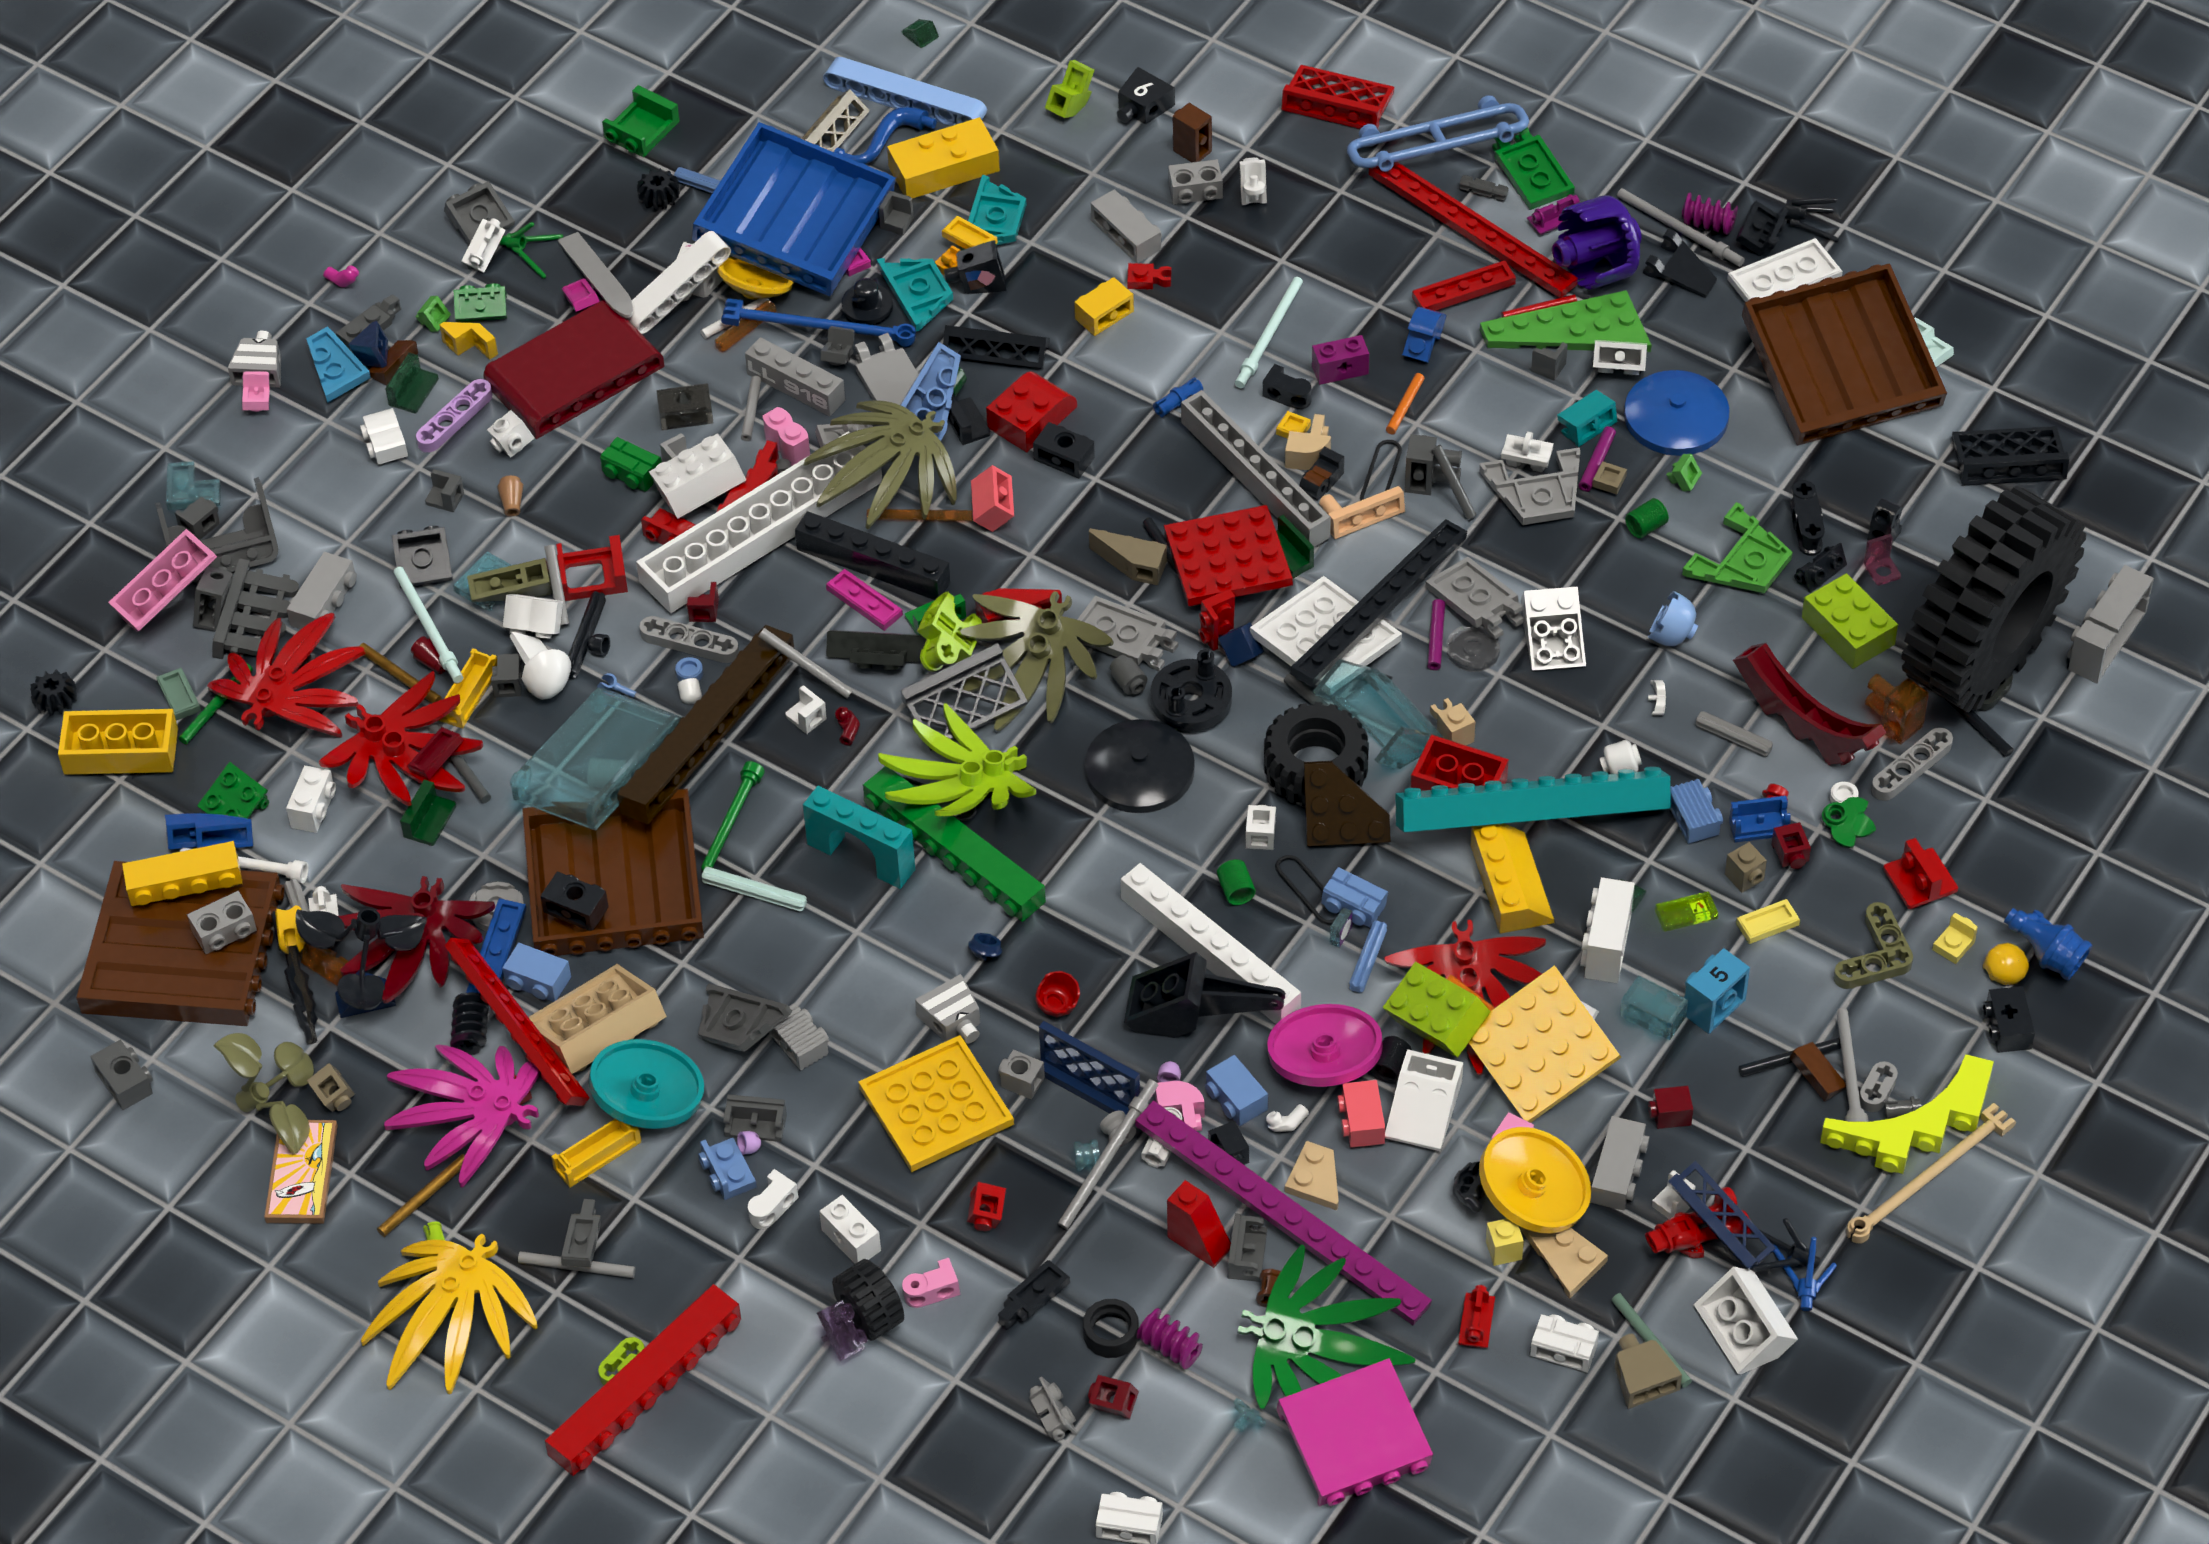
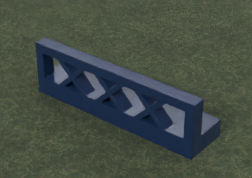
[1668,1160,1776,1270]

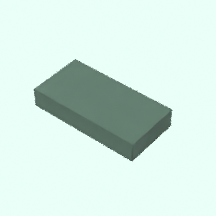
[156,668,201,721]

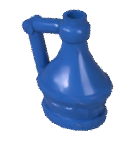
[2004,908,2093,980]

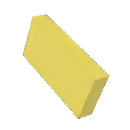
[1736,899,1800,944]

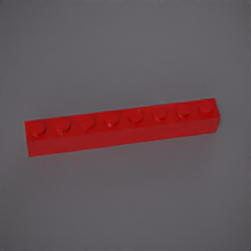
[545,1284,741,1476]

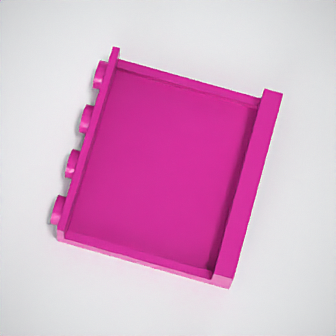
[1276,1358,1433,1506]

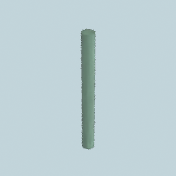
[1611,1293,1692,1388]

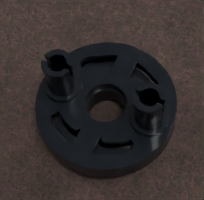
[1150,649,1232,731]

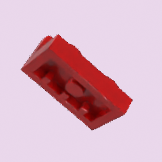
[641,508,696,545]
[1198,589,1235,651]

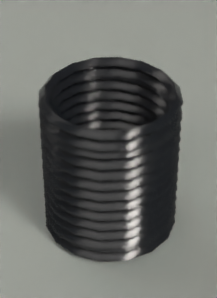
[1371,1036,1412,1083]

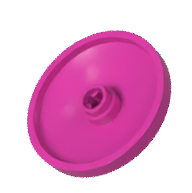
[1267,1004,1383,1087]

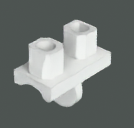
[1240,158,1267,205]
[1501,431,1554,472]

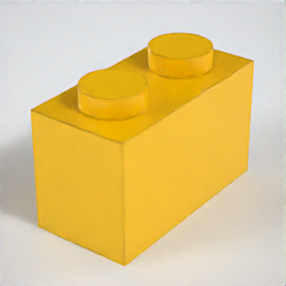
[1074,277,1134,336]

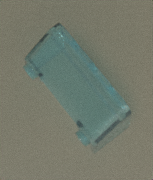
[1313,659,1443,769]

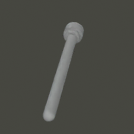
[1837,1007,1869,1122]

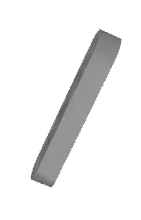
[639,616,739,663]
[1871,728,1953,801]

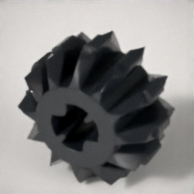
[637,168,680,210]
[30,669,77,716]

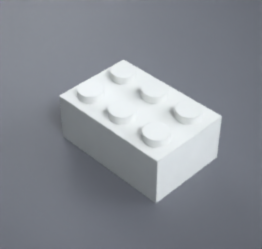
[649,433,746,519]
[1580,877,1635,984]

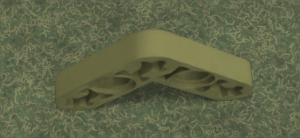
[1833,902,1913,989]

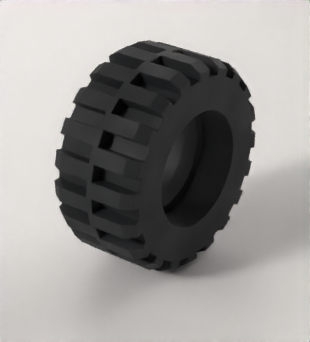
[1264,702,1369,807]

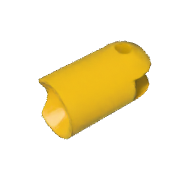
[275,905,305,954]

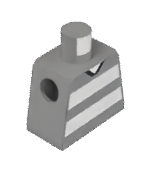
[228,331,281,388]
[915,974,980,1044]

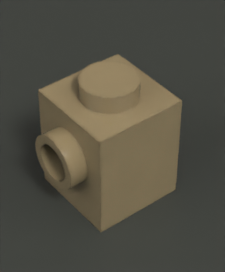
[1725,842,1767,893]

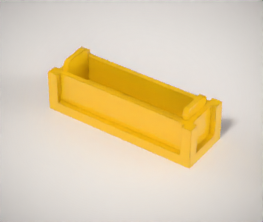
[439,648,497,729]
[551,1119,641,1188]

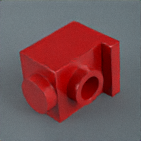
[967,1182,1006,1231]

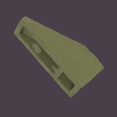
[467,558,553,602]

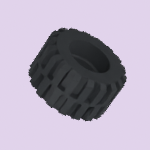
[832,1259,904,1341]

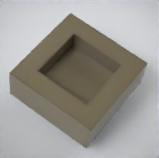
[1592,461,1627,494]

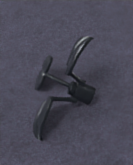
[295,908,427,1010]

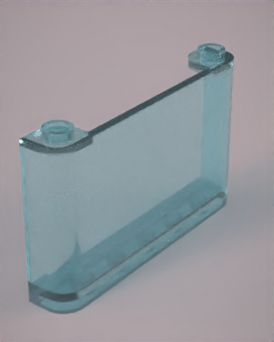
[510,687,682,831]

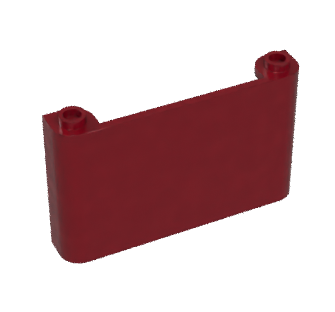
[483,300,665,439]

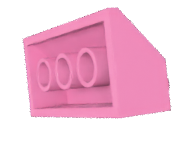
[108,529,217,633]

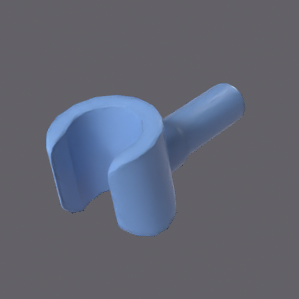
[597,673,636,698]

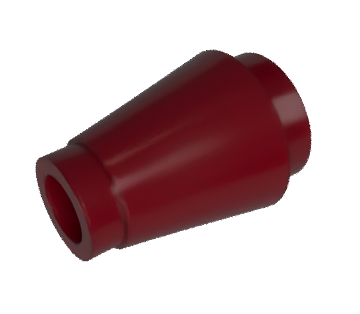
[410,636,446,674]

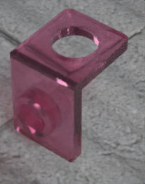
[1864,534,1901,586]

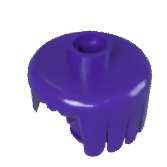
[1552,195,1641,290]

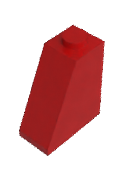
[1167,1180,1231,1268]

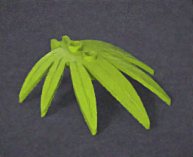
[878,703,1036,816]

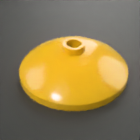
[717,257,793,299]

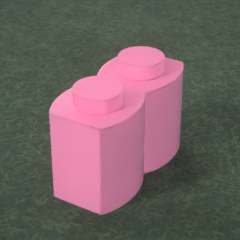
[763,407,810,466]

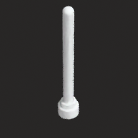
[180,848,309,884]

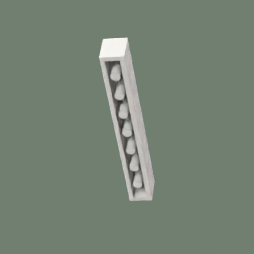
[1120,863,1301,1024]

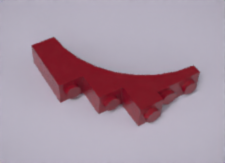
[1733,643,1886,766]

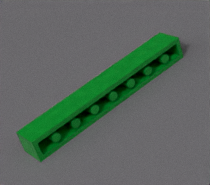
[863,766,1046,922]

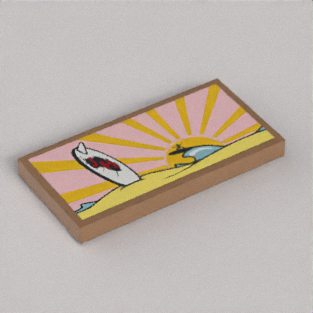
[265,1120,338,1224]

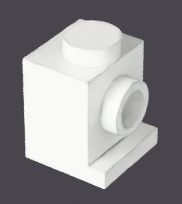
[1246,805,1276,850]

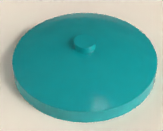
[588,1039,704,1129]

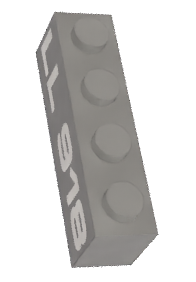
[745,337,845,416]

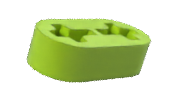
[598,1337,645,1385]

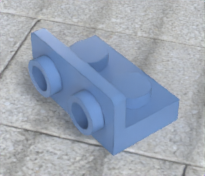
[698,1138,757,1200]

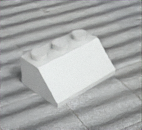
[1693,1267,1798,1374]

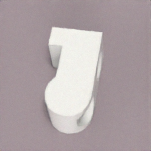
[748,1169,799,1229]

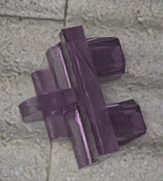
[817,1300,868,1361]

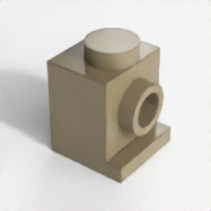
[307,1063,355,1112]

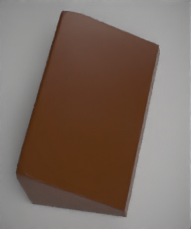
[369,340,418,386]
[1790,1042,1846,1102]

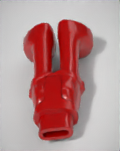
[1645,1187,1751,1253]

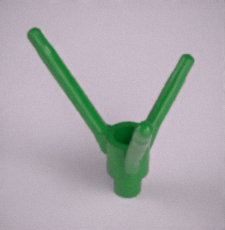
[499,222,563,279]

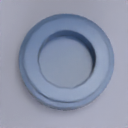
[675,657,703,681]

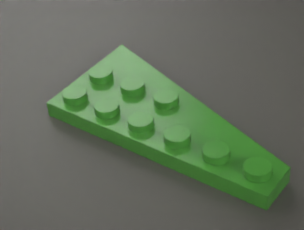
[1480,290,1652,352]

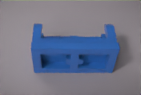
[1729,796,1791,843]

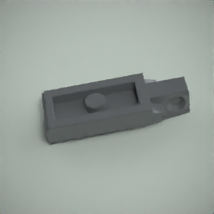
[336,294,401,349]
[561,1199,601,1268]

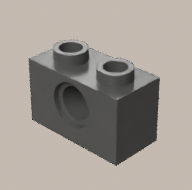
[90,1039,153,1110]

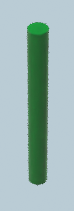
[179,663,253,745]

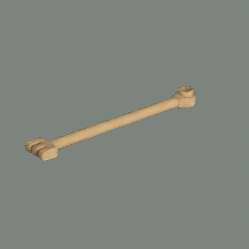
[1846,1103,2016,1243]

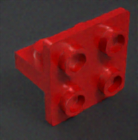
[1883,838,1958,909]

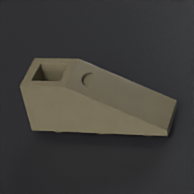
[1089,528,1167,585]

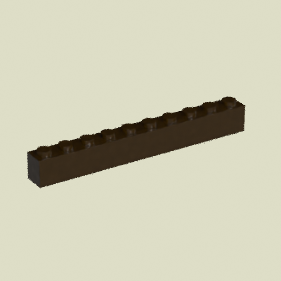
[617,625,794,824]

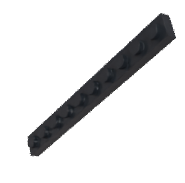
[1290,519,1467,687]

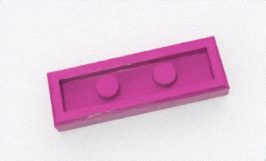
[826,569,903,631]

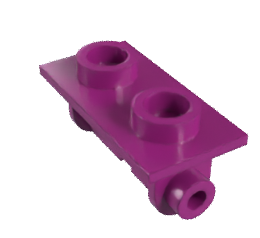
[1527,194,1580,235]

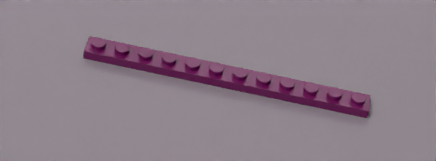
[1135,1100,1432,1326]

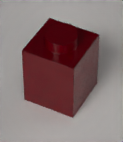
[1648,1086,1693,1129]

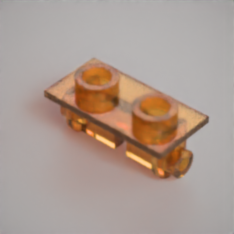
[301,942,349,986]

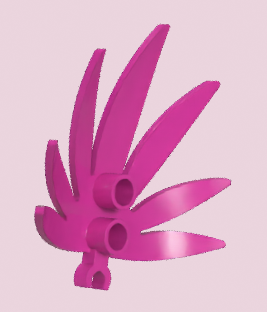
[384,1045,540,1187]

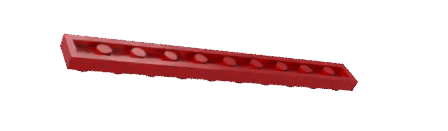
[1368,162,1578,298]

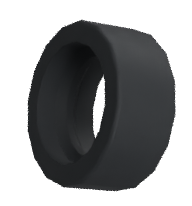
[1083,1299,1139,1358]

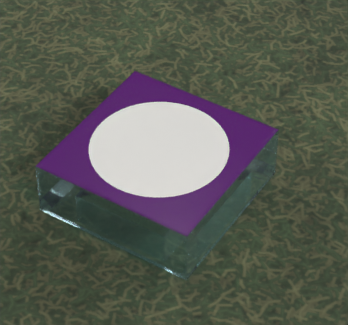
[1330,908,1353,948]

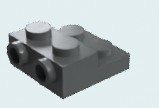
[444,181,515,245]

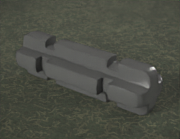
[1459,175,1509,201]

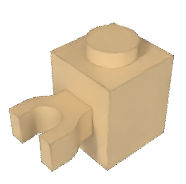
[1430,698,1475,745]

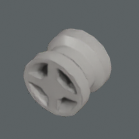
[1100,1110,1136,1146]

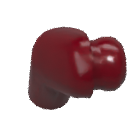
[835,707,860,746]

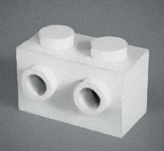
[1593,340,1647,375]
[286,765,336,833]

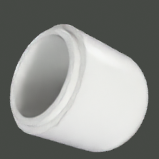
[677,678,702,705]

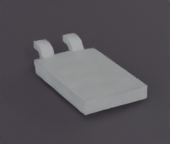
[855,333,918,405]
[1426,557,1525,639]
[1077,596,1178,671]

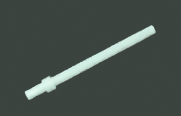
[1235,277,1303,388]
[394,567,464,683]

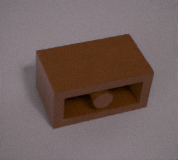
[1172,102,1212,163]

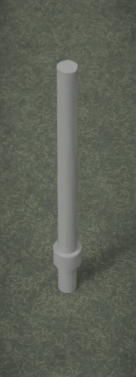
[1617,188,1745,267]
[1058,1079,1159,1230]

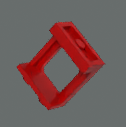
[556,535,628,601]

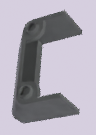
[155,477,278,582]

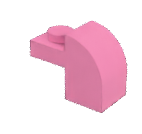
[1155,1081,1205,1131]

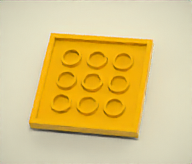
[1469,965,1622,1123]
[858,1035,1014,1172]

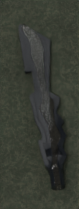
[271,911,318,1044]

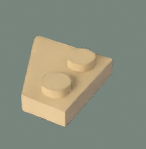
[1285,1141,1339,1210]

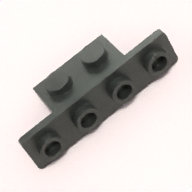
[826,630,927,670]

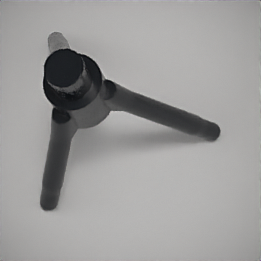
[1751,1218,1821,1272]

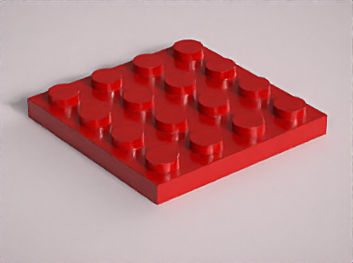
[1164,505,1293,606]

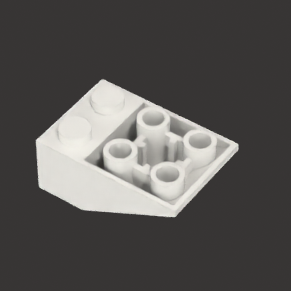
[1521,587,1586,671]
[1385,1049,1463,1152]

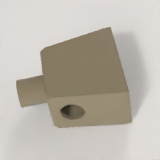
[1615,1334,1682,1409]

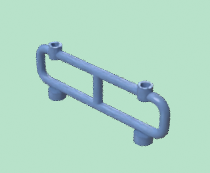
[1347,95,1529,171]

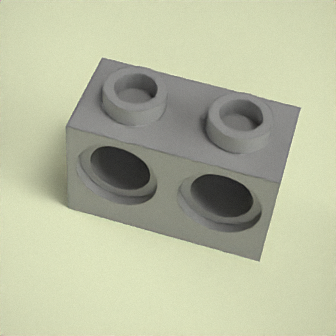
[1168,159,1223,205]
[187,891,257,954]

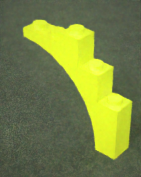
[1820,1054,1994,1174]

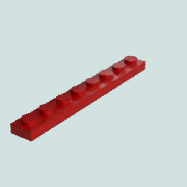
[444,938,590,1106]

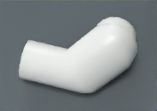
[1266,1104,1309,1132]

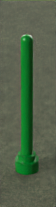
[701,761,765,871]

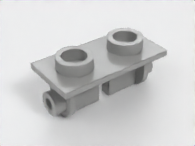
[1029,1377,1078,1441]

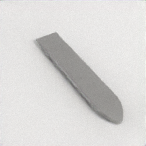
[557,232,633,318]

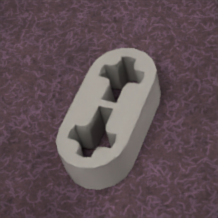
[1859,1061,1898,1112]

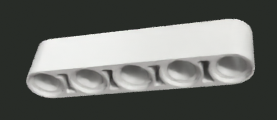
[627,231,731,334]

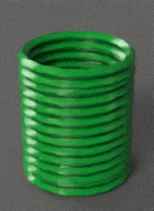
[1625,498,1669,539]
[1217,859,1256,905]

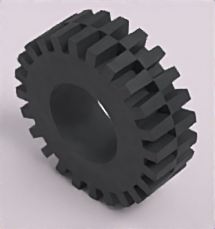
[1901,486,2086,712]

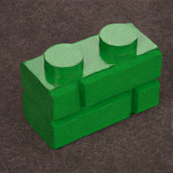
[600,437,662,492]

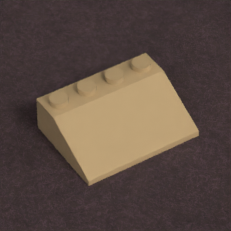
[529,964,667,1074]

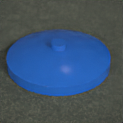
[1624,370,1730,456]

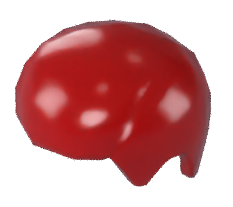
[1035,971,1080,1018]

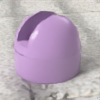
[1157,1061,1181,1083]
[737,1131,761,1155]

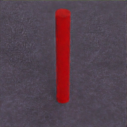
[1501,294,1577,318]

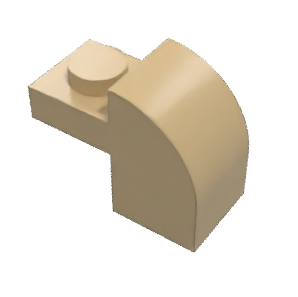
[1285,414,1331,470]

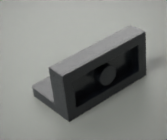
[948,394,991,445]

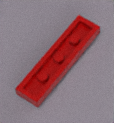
[1412,260,1516,311]

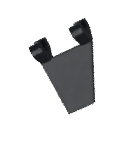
[1643,229,1717,298]

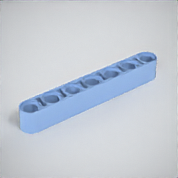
[823,57,987,126]

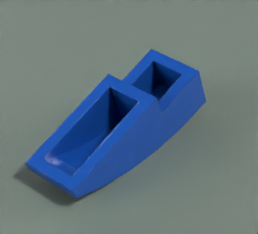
[165,813,253,849]

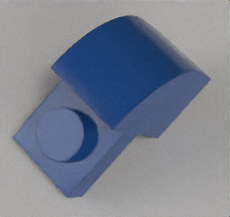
[1402,307,1447,363]

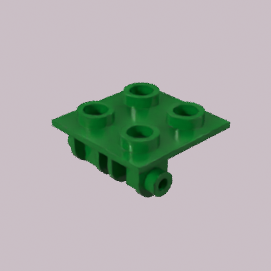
[197,761,269,819]

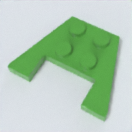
[1682,502,1793,593]

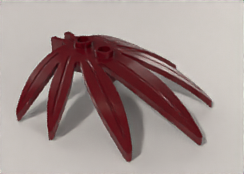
[338,876,495,1003]

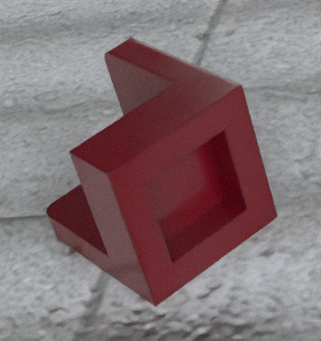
[687,582,719,622]

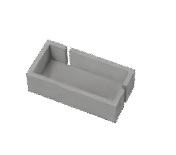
[2067,565,2154,684]

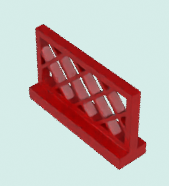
[1281,65,1395,129]

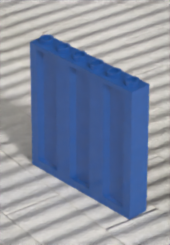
[692,122,896,296]

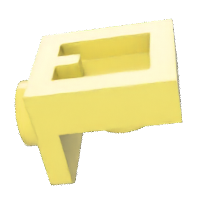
[1932,913,1978,964]

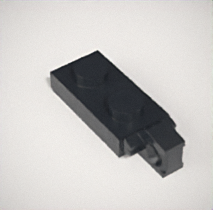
[998,1260,1070,1330]

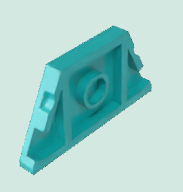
[961,175,1027,250]
[877,258,953,332]

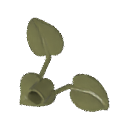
[213,1033,314,1155]

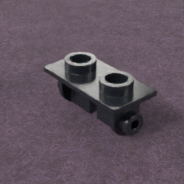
[1794,543,1847,593]

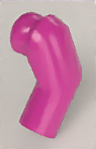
[323,265,359,287]

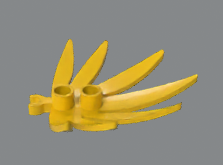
[361,1234,538,1394]

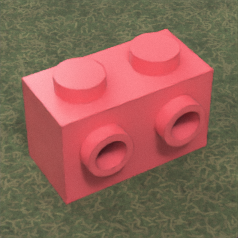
[971,465,1014,532]
[1337,1080,1385,1148]

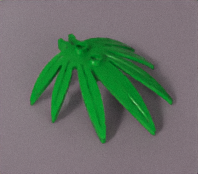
[1237,1245,1415,1410]

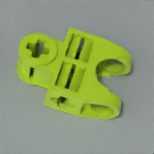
[917,592,982,672]

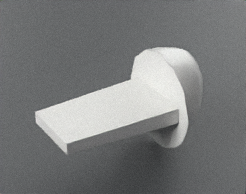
[510,632,571,700]

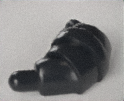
[1453,1161,1486,1213]

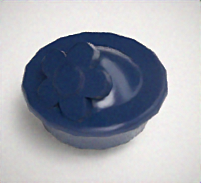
[968,933,1002,961]

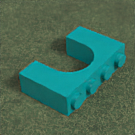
[803,786,916,889]

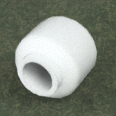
[1600,740,1642,774]

